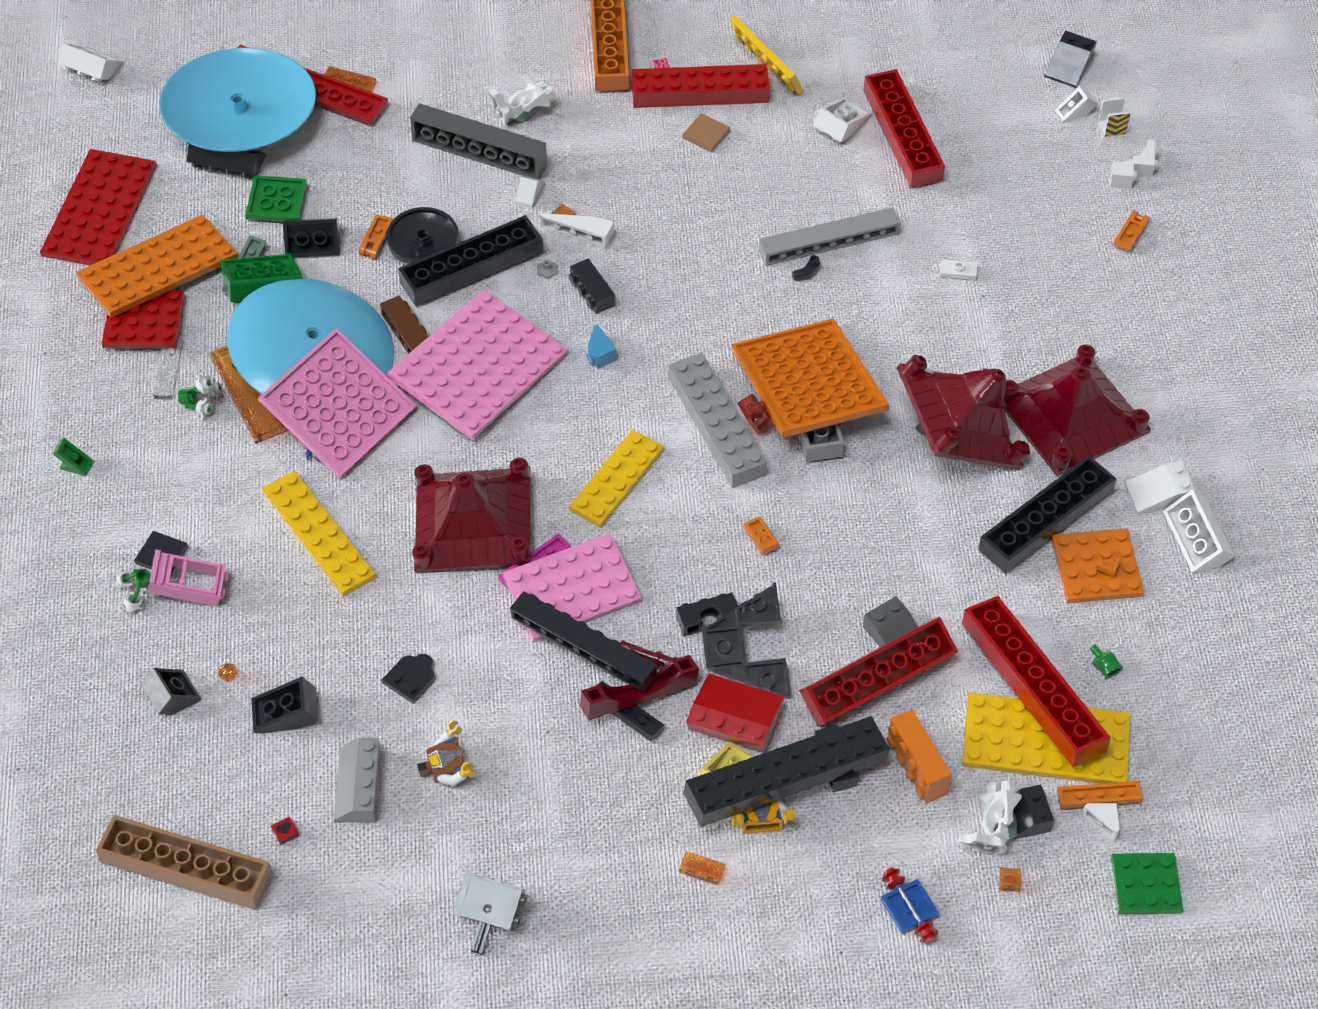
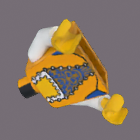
[731,799,796,834]

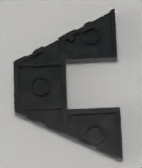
[702,582,791,699]

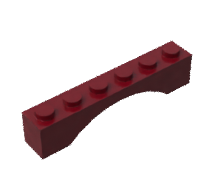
[580,654,699,721]

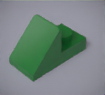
[52,438,93,476]

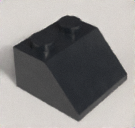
[140,668,201,715]
[1012,784,1054,840]

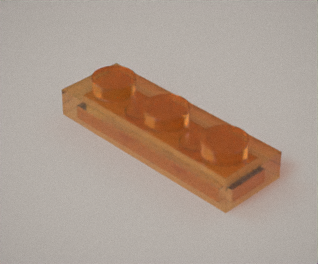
[324,66,377,92]

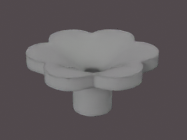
[536,260,558,279]

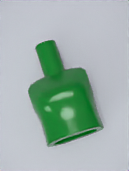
[1090,644,1123,679]

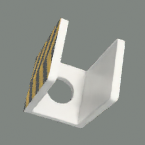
[1098,97,1130,137]

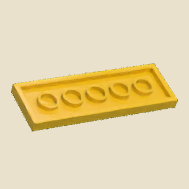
[729,15,803,96]
[569,429,664,528]

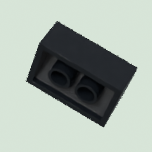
[283,217,339,257]

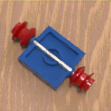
[881,867,939,944]

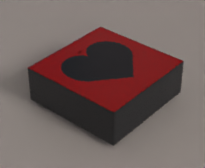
[271,816,299,845]

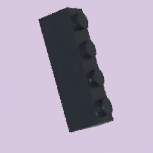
[186,144,266,177]

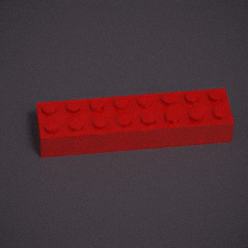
[631,64,770,108]
[863,69,945,188]
[799,616,958,726]

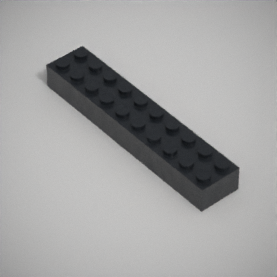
[683,716,890,827]

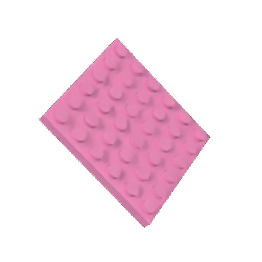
[258,328,417,479]

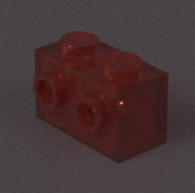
[737,393,774,435]

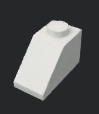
[1055,86,1098,122]

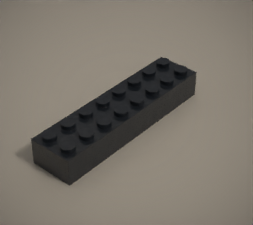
[398,215,543,307]
[978,455,1117,574]

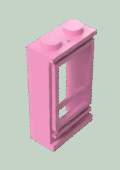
[147,550,228,607]

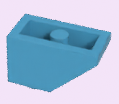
[587,324,616,369]

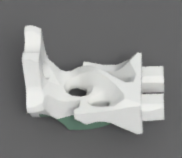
[486,81,555,124]
[958,780,1022,854]

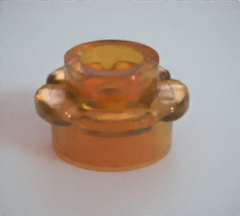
[218,663,237,682]

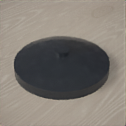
[387,207,459,264]

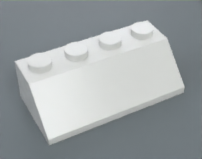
[1163,489,1235,573]

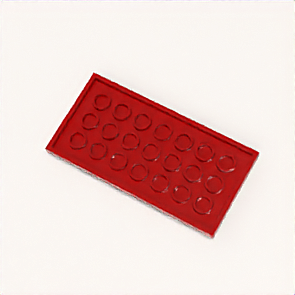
[40,149,157,266]

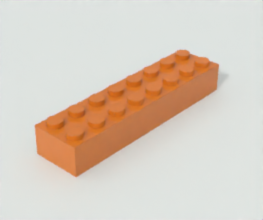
[590,0,629,91]

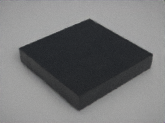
[134,531,188,575]

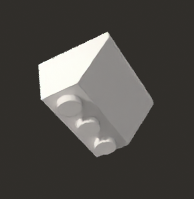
[57,43,123,82]

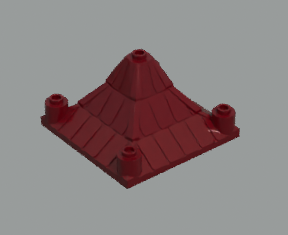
[1004,345,1151,477]
[896,355,1030,470]
[412,457,531,573]

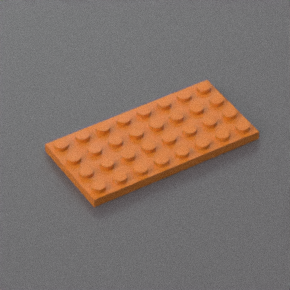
[76,214,238,318]

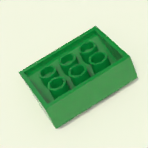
[220,254,302,303]

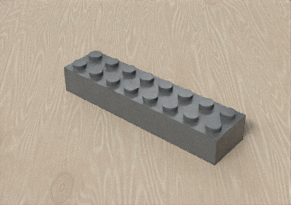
[410,103,547,179]

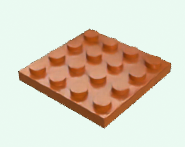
[1051,528,1145,604]

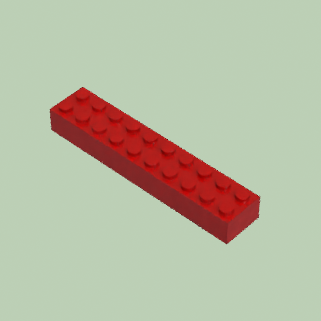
[962,595,1111,767]

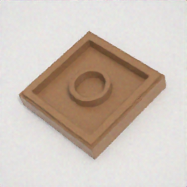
[682,113,730,152]

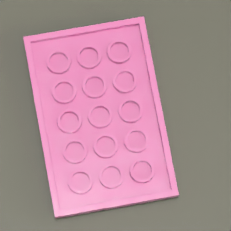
[503,533,642,642]

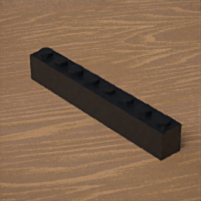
[510,591,657,693]

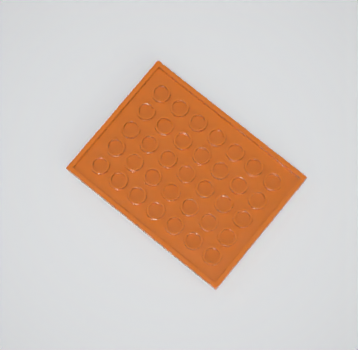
[731,318,889,438]

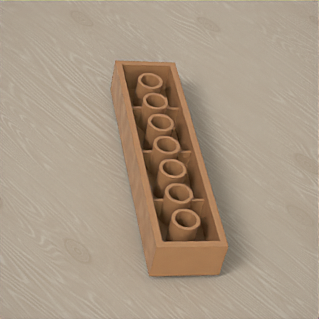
[96,815,272,910]

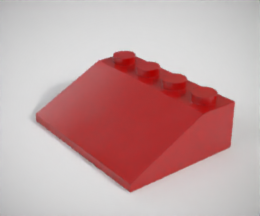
[686,673,785,753]

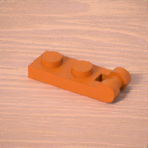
[1113,210,1150,252]
[359,214,393,259]

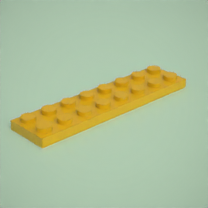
[262,470,376,597]

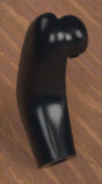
[792,255,820,281]

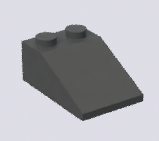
[863,596,918,647]

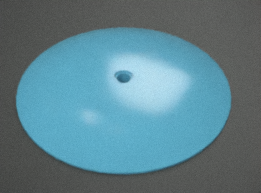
[159,48,316,152]
[227,279,393,394]

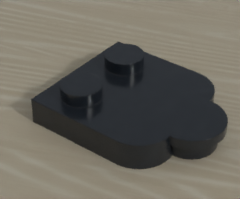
[382,654,435,704]

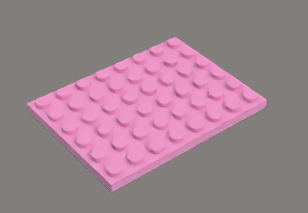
[387,289,568,440]

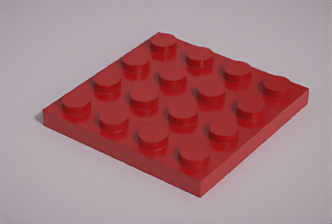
[101,291,185,348]

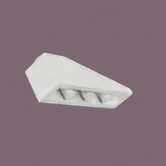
[540,213,614,248]

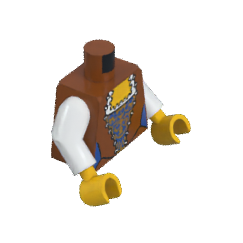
[417,720,475,786]

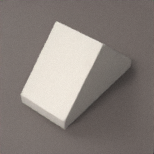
[516,176,544,207]
[1082,803,1120,842]

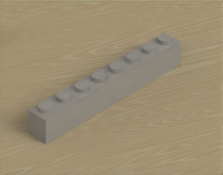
[759,207,901,266]

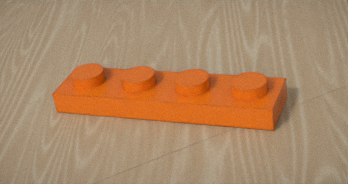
[1057,781,1143,809]

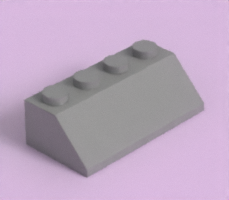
[334,738,381,823]

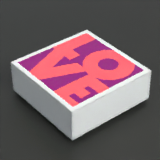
[651,57,671,68]

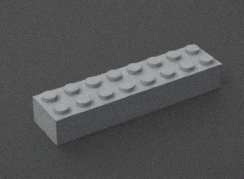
[669,353,767,488]

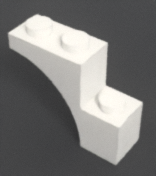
[1110,139,1158,188]

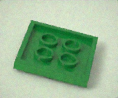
[245,175,307,222]
[1111,853,1183,915]

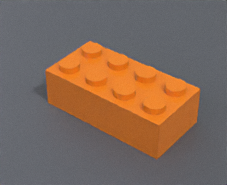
[886,709,952,803]

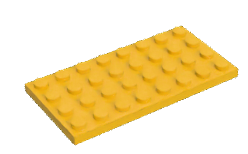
[962,693,1130,784]

